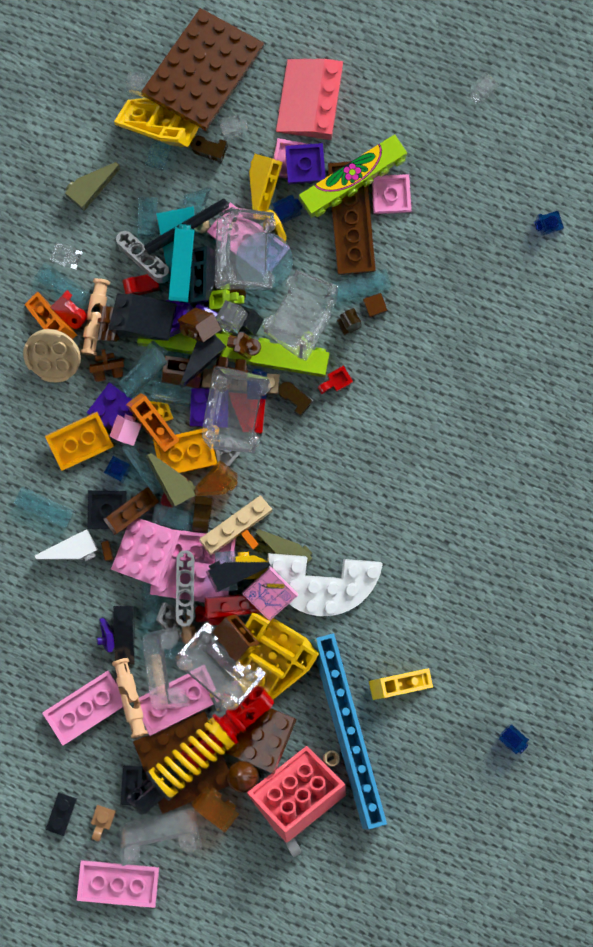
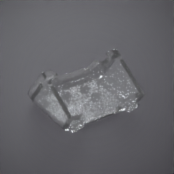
[215,207,276,290]
[262,270,338,361]
[202,366,270,453]
[175,622,266,710]
[142,627,191,710]
[120,809,203,866]

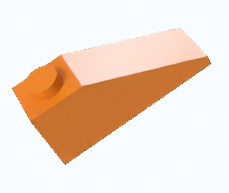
[24,291,77,340]
[126,393,179,452]

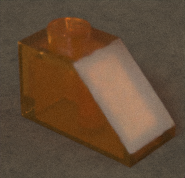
[195,460,238,496]

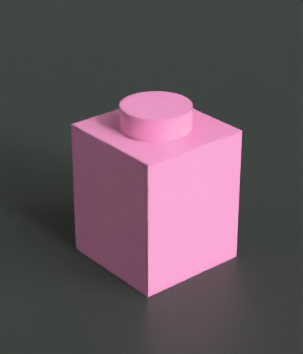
[110,414,142,446]

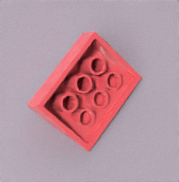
[276,59,343,140]
[247,746,346,843]

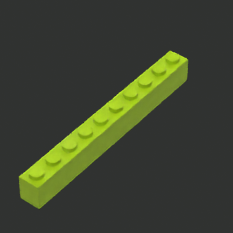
[137,331,329,378]

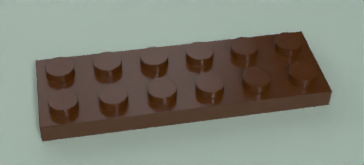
[328,161,376,275]

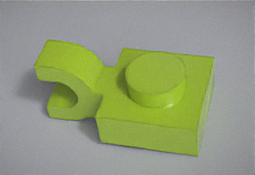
[209,289,244,311]

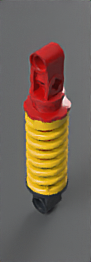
[127,686,274,815]

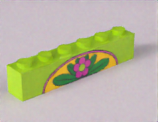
[299,134,407,218]

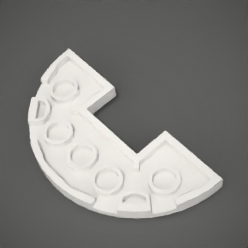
[268,553,383,616]

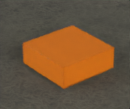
[241,530,259,550]

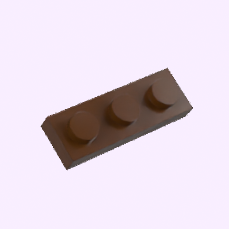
[103,486,159,535]

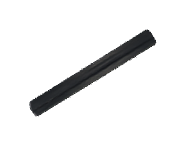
[144,198,229,255]

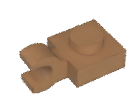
[176,613,200,647]
[91,805,116,841]

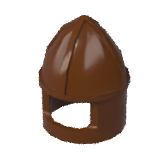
[227,761,261,793]

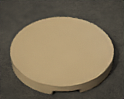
[23,329,81,383]

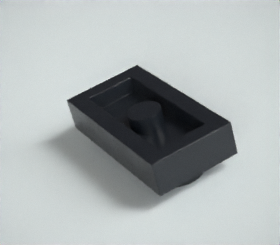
[120,765,143,805]
[45,792,77,836]

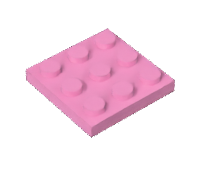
[111,518,181,587]

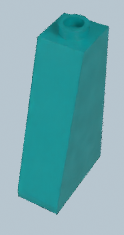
[156,206,195,281]
[169,224,194,302]

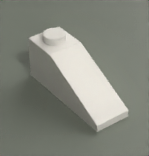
[35,529,98,561]

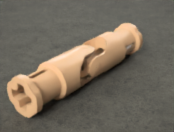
[80,278,110,356]
[112,658,148,738]

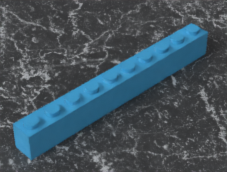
[311,633,387,830]

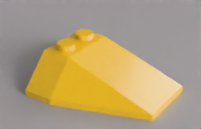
[114,98,199,147]
[231,613,319,700]

